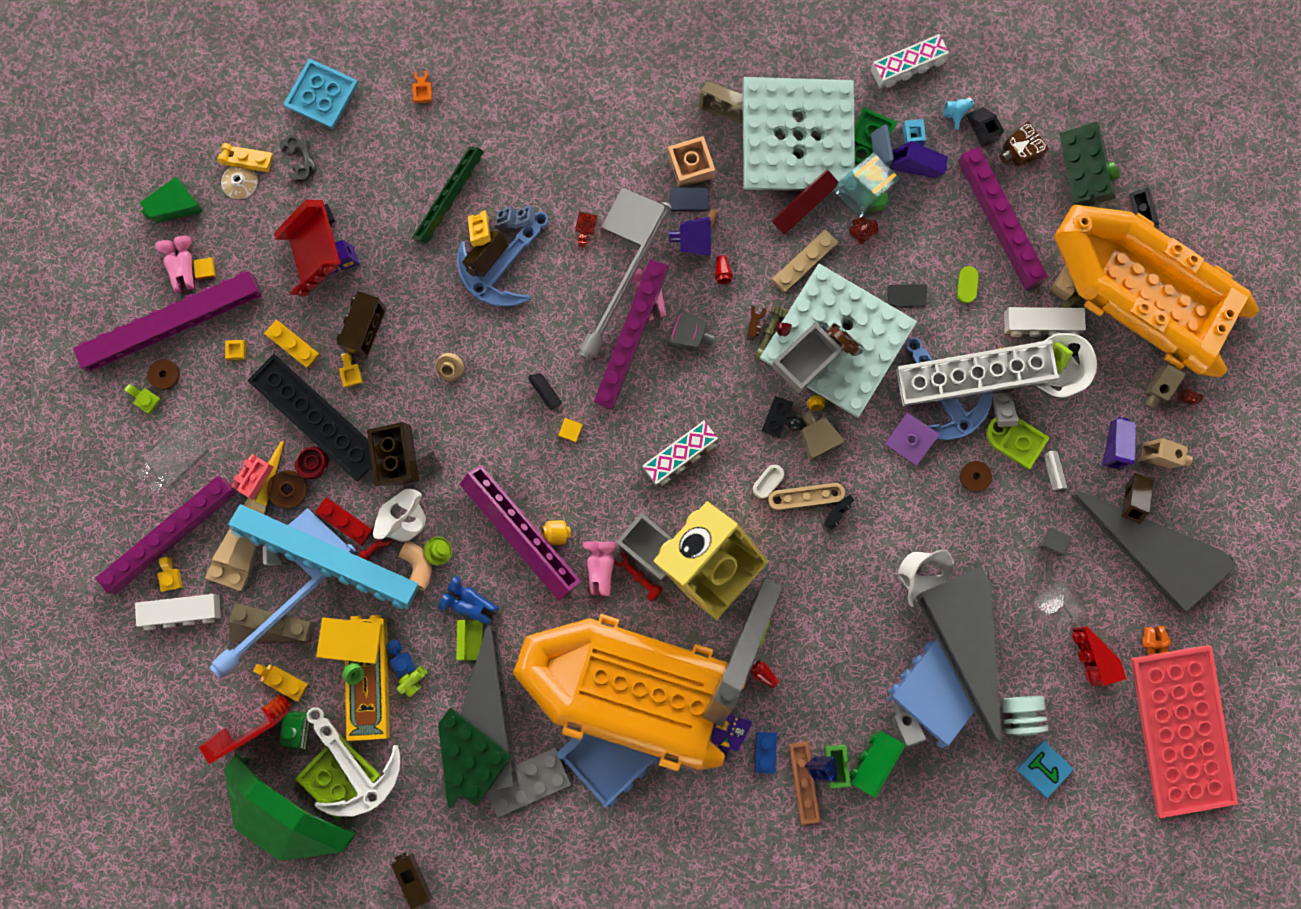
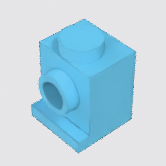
[902,119,926,146]

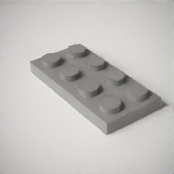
[487,748,571,818]

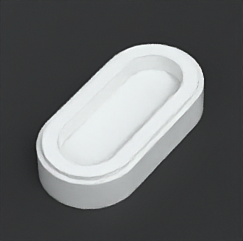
[753,465,784,499]

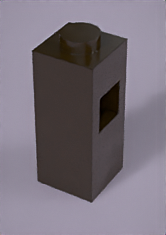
[462,231,509,277]
[1121,473,1153,524]
[391,852,433,909]

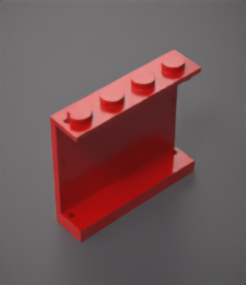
[274,200,341,297]
[198,694,290,765]

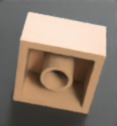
[668,136,715,188]

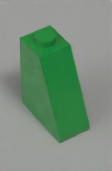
[139,177,203,223]

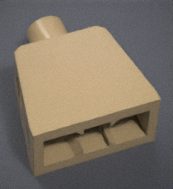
[1140,438,1193,469]

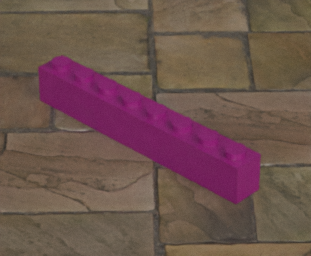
[958,146,1048,291]
[593,259,669,410]
[460,465,581,601]
[95,476,237,594]

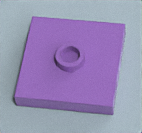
[885,412,939,466]

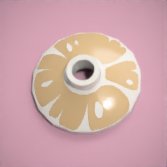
[221,166,258,200]

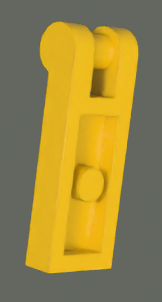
[217,143,274,172]
[468,210,491,247]

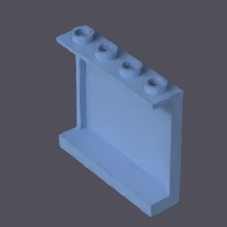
[886,639,974,748]
[556,733,660,808]

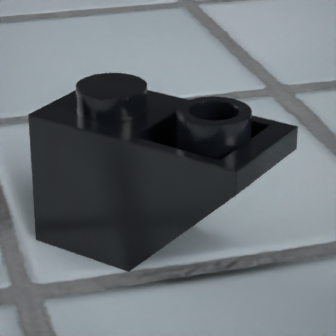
[966,107,1004,147]

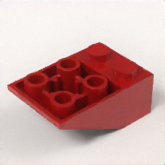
[1072,626,1127,686]

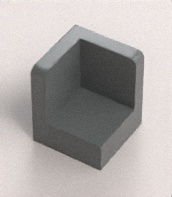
[1038,528,1072,556]

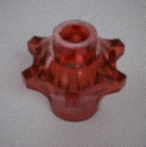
[849,215,879,245]

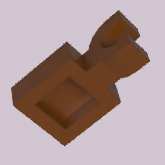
[746,306,766,341]

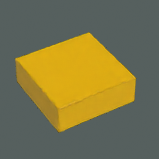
[193,257,216,280]
[225,340,246,360]
[558,418,583,443]

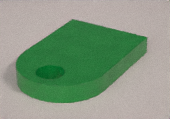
[854,107,897,166]

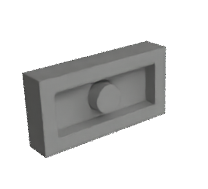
[992,392,1019,427]

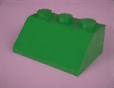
[849,730,905,798]

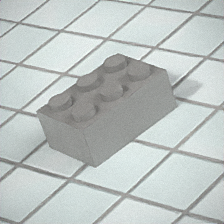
[772,322,842,394]
[616,512,673,581]

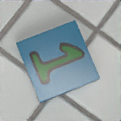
[1016,740,1074,798]

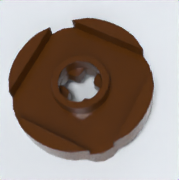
[826,322,862,356]
[267,470,307,509]

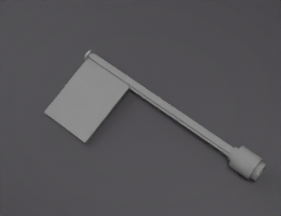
[579,188,672,361]

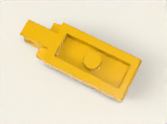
[253,664,309,702]

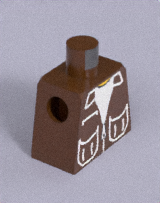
[1000,120,1049,166]

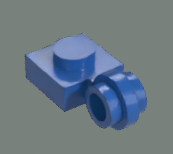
[387,639,416,678]

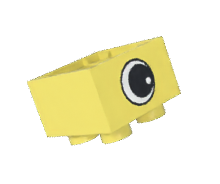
[653,502,769,621]

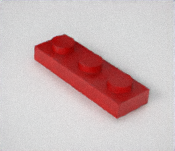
[315,497,373,546]

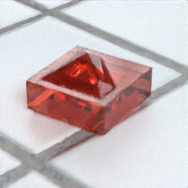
[1176,389,1204,405]

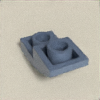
[495,205,535,229]

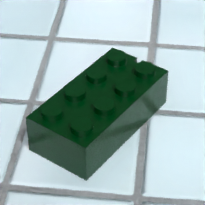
[1059,122,1116,206]

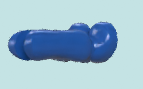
[438,575,499,626]

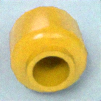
[541,520,571,546]

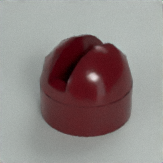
[776,322,792,337]

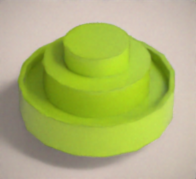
[423,537,452,566]

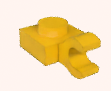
[339,353,363,388]
[157,557,182,592]

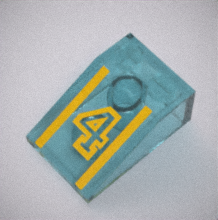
[834,153,900,217]

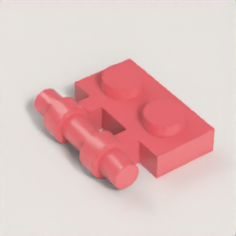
[231,454,274,500]

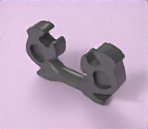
[279,135,317,183]

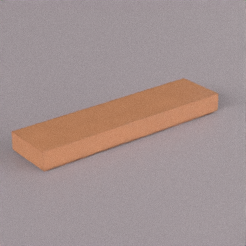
[788,741,821,825]

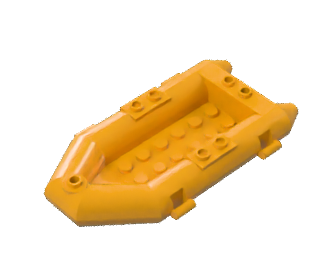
[1053,205,1259,378]
[513,614,746,772]

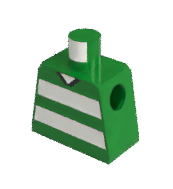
[279,711,310,751]

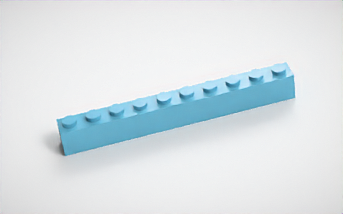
[228,504,419,609]

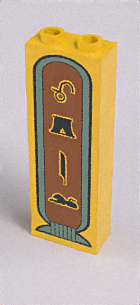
[345,615,390,741]

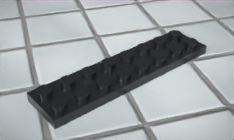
[247,353,372,482]

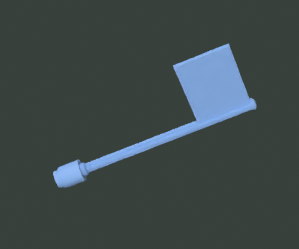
[209,508,356,679]

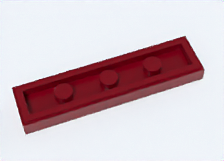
[771,169,840,235]

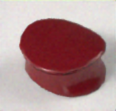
[294,447,329,479]

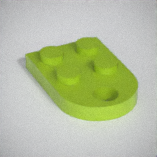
[986,417,1050,470]

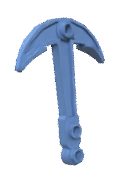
[457,212,549,307]
[905,338,993,441]

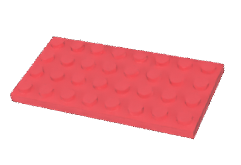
[1131,645,1238,818]

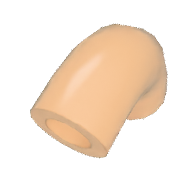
[398,541,432,591]

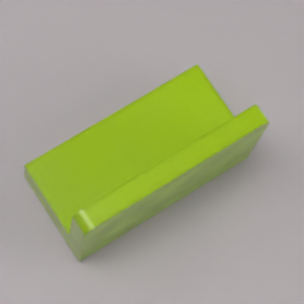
[456,620,483,660]

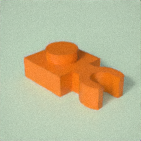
[412,70,433,104]

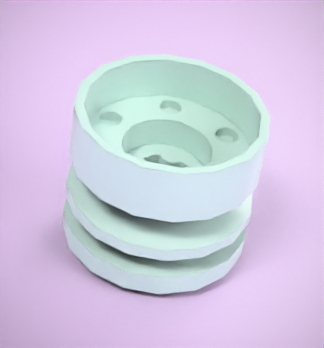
[1001,696,1048,736]

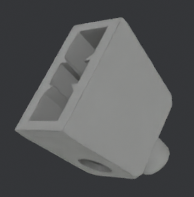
[891,703,926,750]

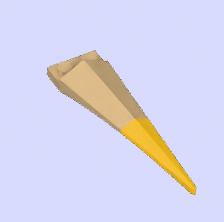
[205,441,284,592]

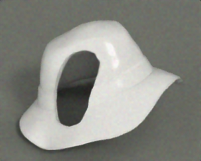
[1035,333,1097,397]
[373,489,426,542]
[898,549,954,607]

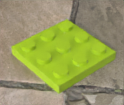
[295,734,381,821]

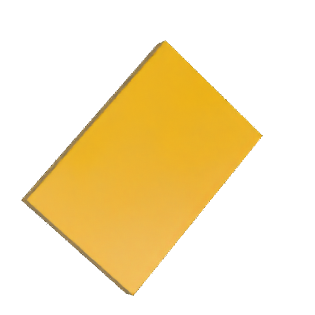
[316,617,382,664]

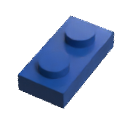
[755,732,777,774]

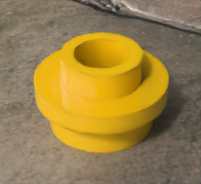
[806,395,825,412]

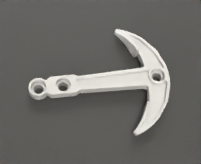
[307,708,401,816]

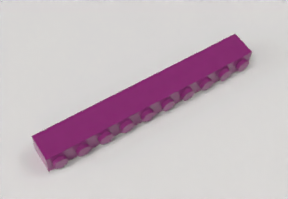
[73,271,263,372]

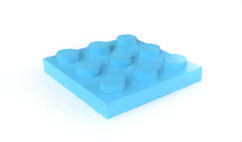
[283,58,359,130]

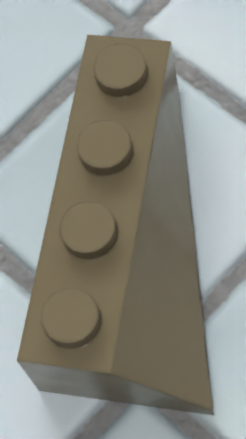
[699,81,743,124]
[229,603,316,642]

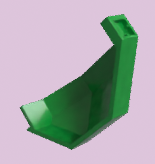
[224,753,357,861]

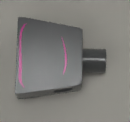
[668,308,715,351]

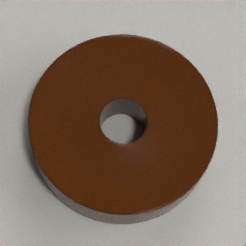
[147,359,180,390]
[960,461,992,492]

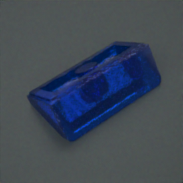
[805,756,838,782]

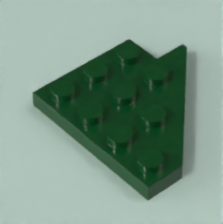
[438,708,513,808]

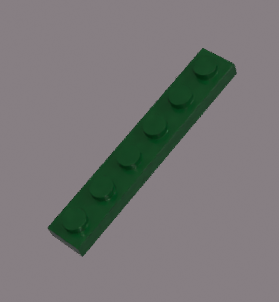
[412,146,484,244]

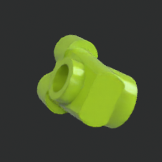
[397,665,428,698]

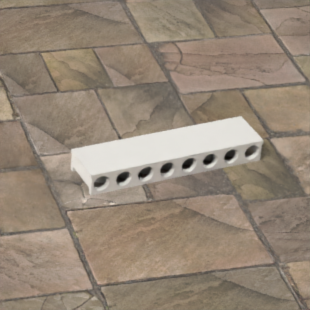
[896,340,1059,407]

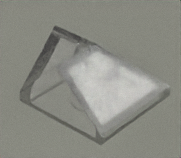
[1031,580,1086,634]

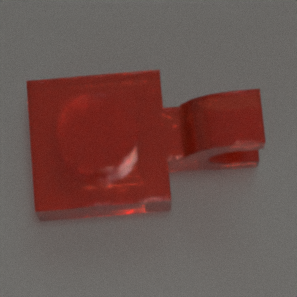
[575,212,598,248]

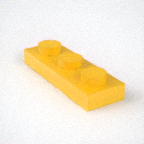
[264,319,320,369]

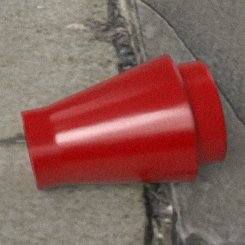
[715,255,733,285]
[750,660,779,689]

